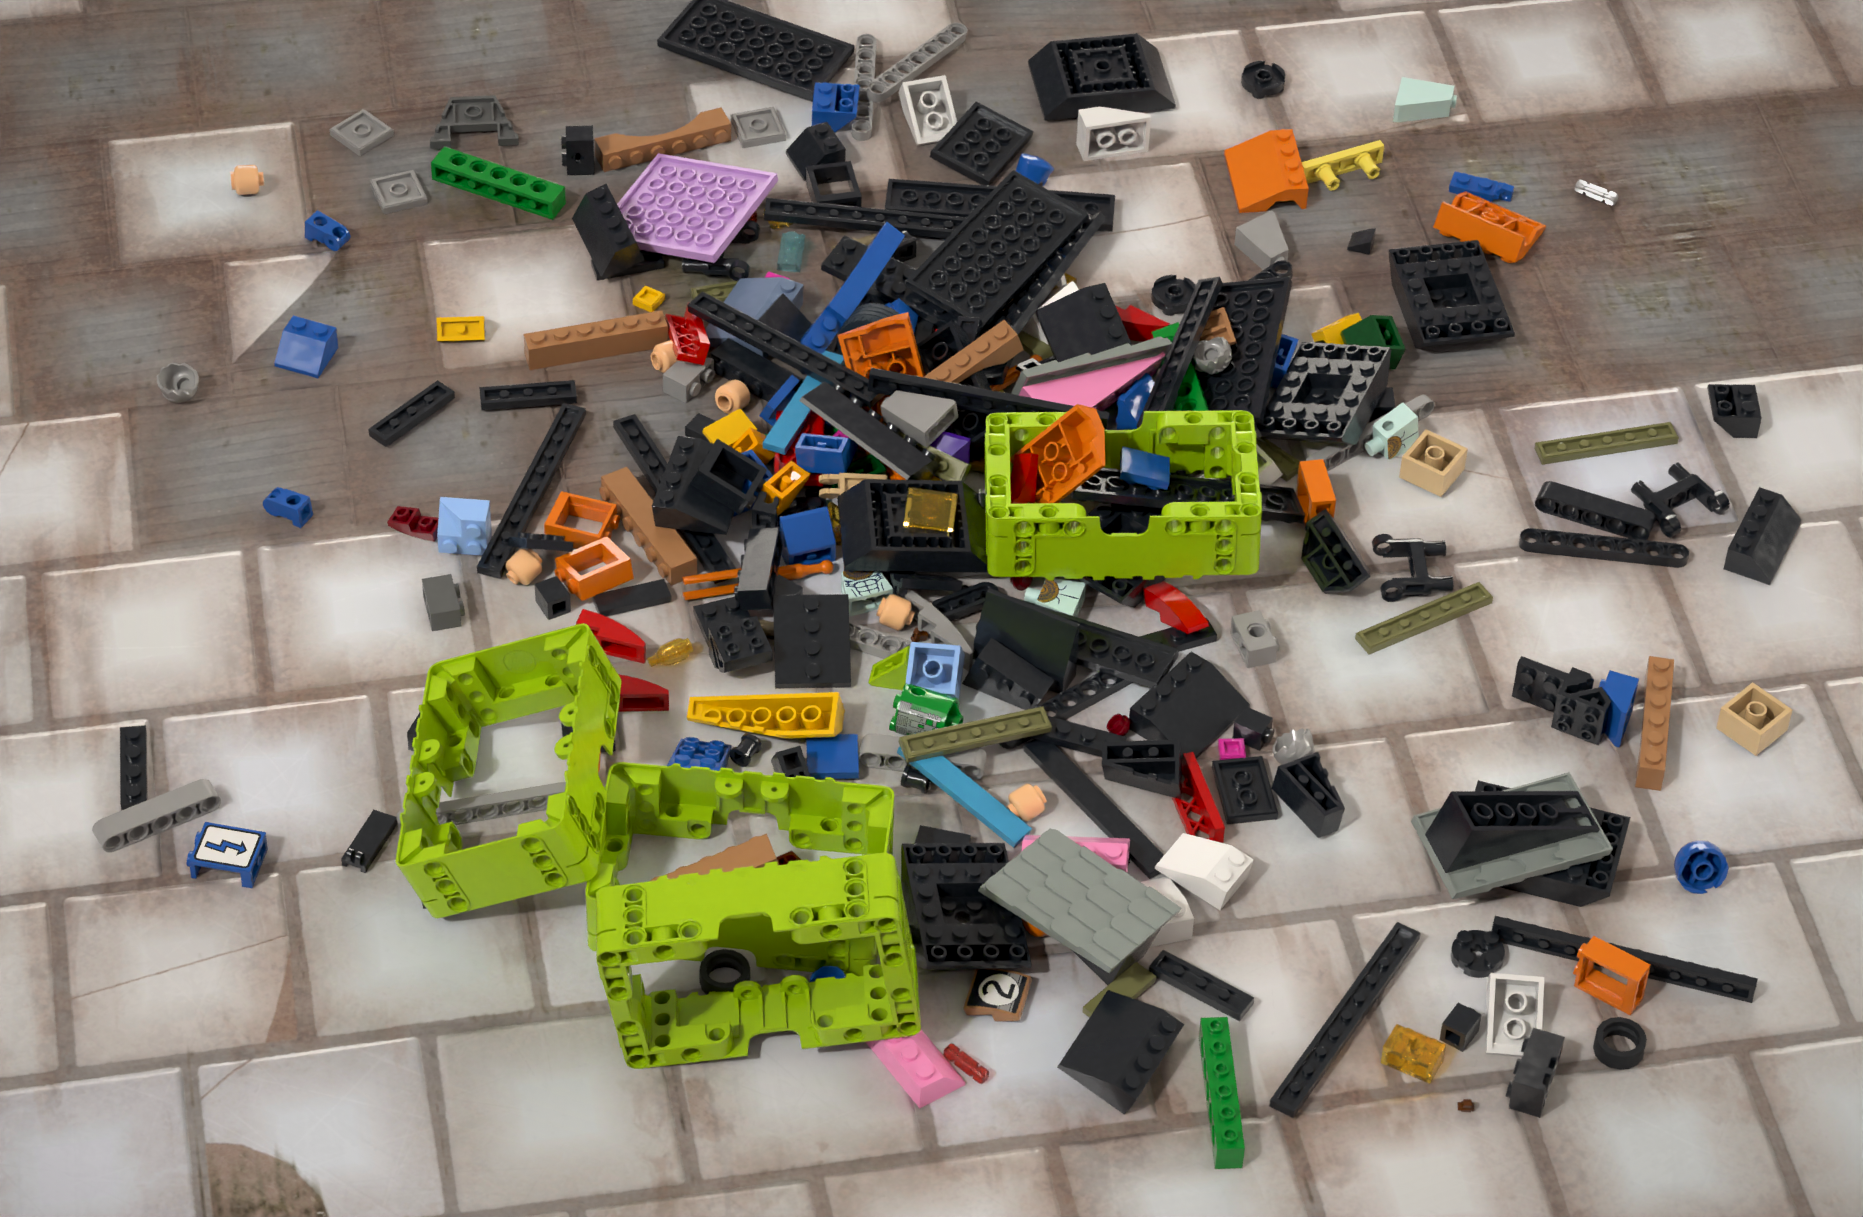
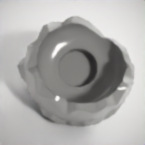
[1192,336,1232,374]
[157,363,199,403]
[1273,728,1314,765]

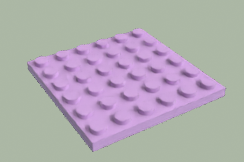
[617,153,778,263]

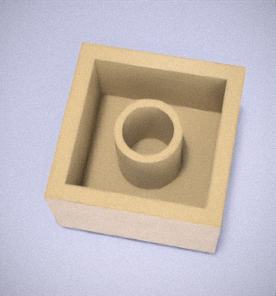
[1399,429,1468,497]
[1716,682,1792,756]

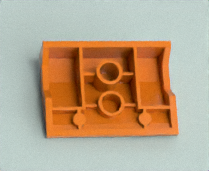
[1224,129,1309,213]
[1433,191,1546,263]
[838,312,925,422]
[1010,404,1105,504]

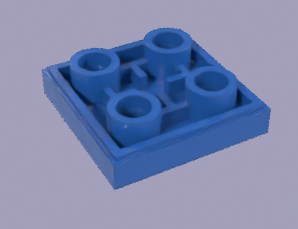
[1120,446,1170,490]
[806,734,859,779]

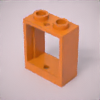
[1296,459,1336,526]
[544,491,620,549]
[554,536,634,601]
[1573,936,1650,1015]

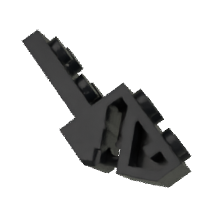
[693,596,773,673]
[1512,656,1611,745]

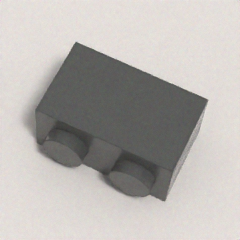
[422,574,465,631]

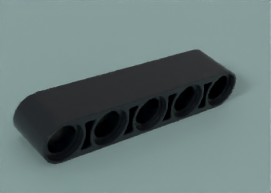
[1535,481,1656,540]

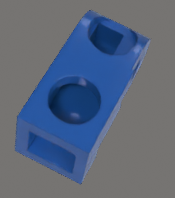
[305,210,351,251]
[263,487,313,528]

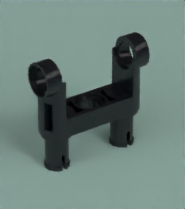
[682,220,760,281]
[1631,462,1730,538]
[1372,534,1454,602]

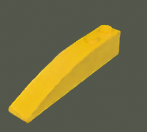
[687,692,845,738]

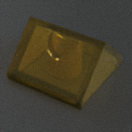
[903,487,958,532]

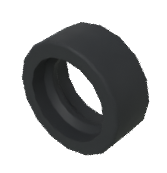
[699,949,750,995]
[1593,1017,1647,1070]

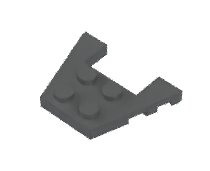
[430,95,519,149]

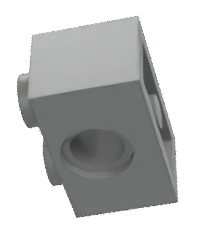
[1230,610,1279,668]

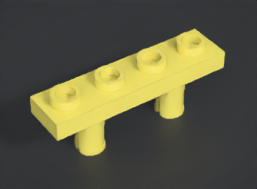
[1302,140,1384,191]

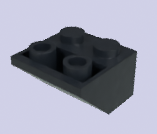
[1707,384,1762,438]

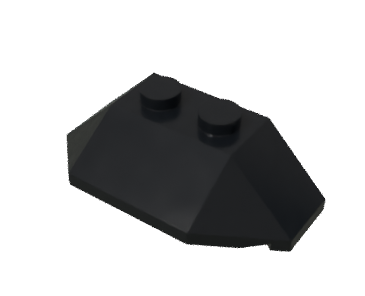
[1301,508,1371,594]

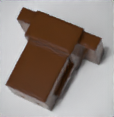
[911,627,929,642]
[1457,1099,1474,1112]

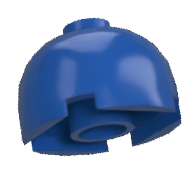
[1674,840,1729,894]

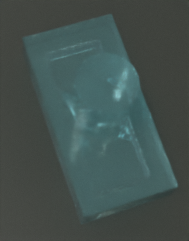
[777,231,805,272]

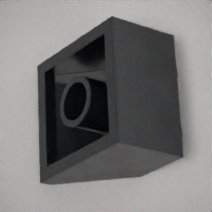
[786,122,846,181]

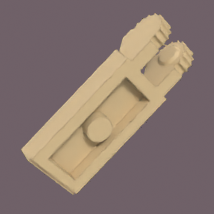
[819,473,887,499]

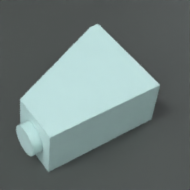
[1393,77,1457,123]

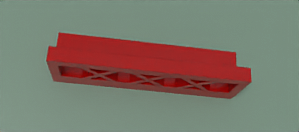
[665,302,710,365]
[1172,752,1225,843]

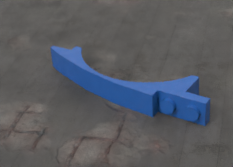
[800,221,905,354]

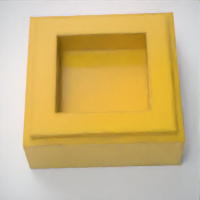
[633,285,665,312]

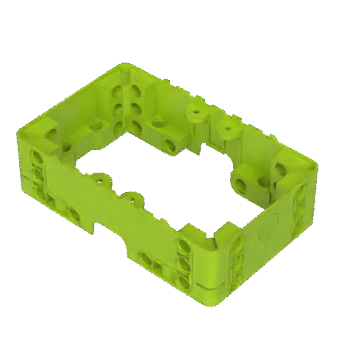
[985,410,1262,580]
[395,623,621,918]
[585,762,894,976]
[596,853,921,1069]

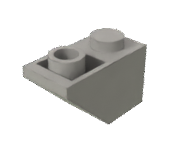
[663,358,715,403]

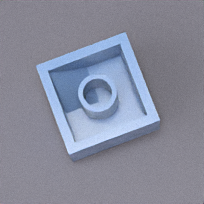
[437,497,492,556]
[905,642,965,699]

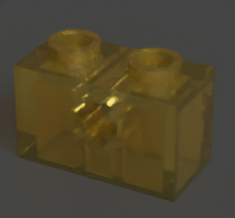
[1381,1024,1446,1084]

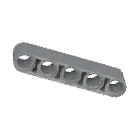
[859,733,987,780]
[92,779,221,852]

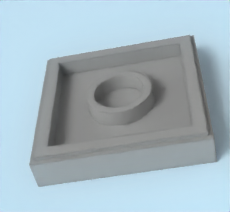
[730,107,786,149]
[329,109,394,156]
[370,170,428,214]

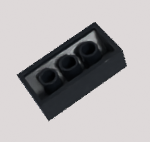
[572,184,644,280]
[1723,487,1801,585]

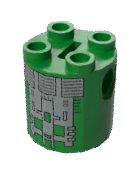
[889,683,964,736]

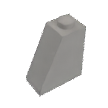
[1234,211,1289,271]
[881,390,958,448]

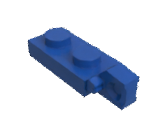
[1449,171,1514,202]

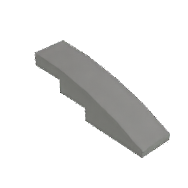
[905,590,973,672]

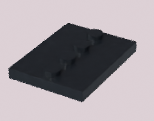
[930,101,1033,186]
[773,594,851,689]

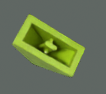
[868,646,910,690]

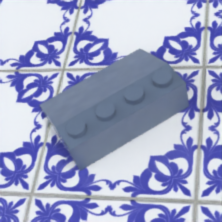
[705,277,803,359]

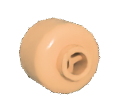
[230,165,264,195]
[650,340,679,373]
[715,379,750,414]
[506,549,543,585]
[876,594,915,631]
[1007,783,1047,822]

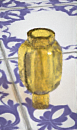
[647,638,694,667]

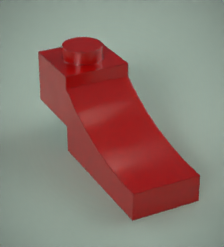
[1010,453,1039,504]

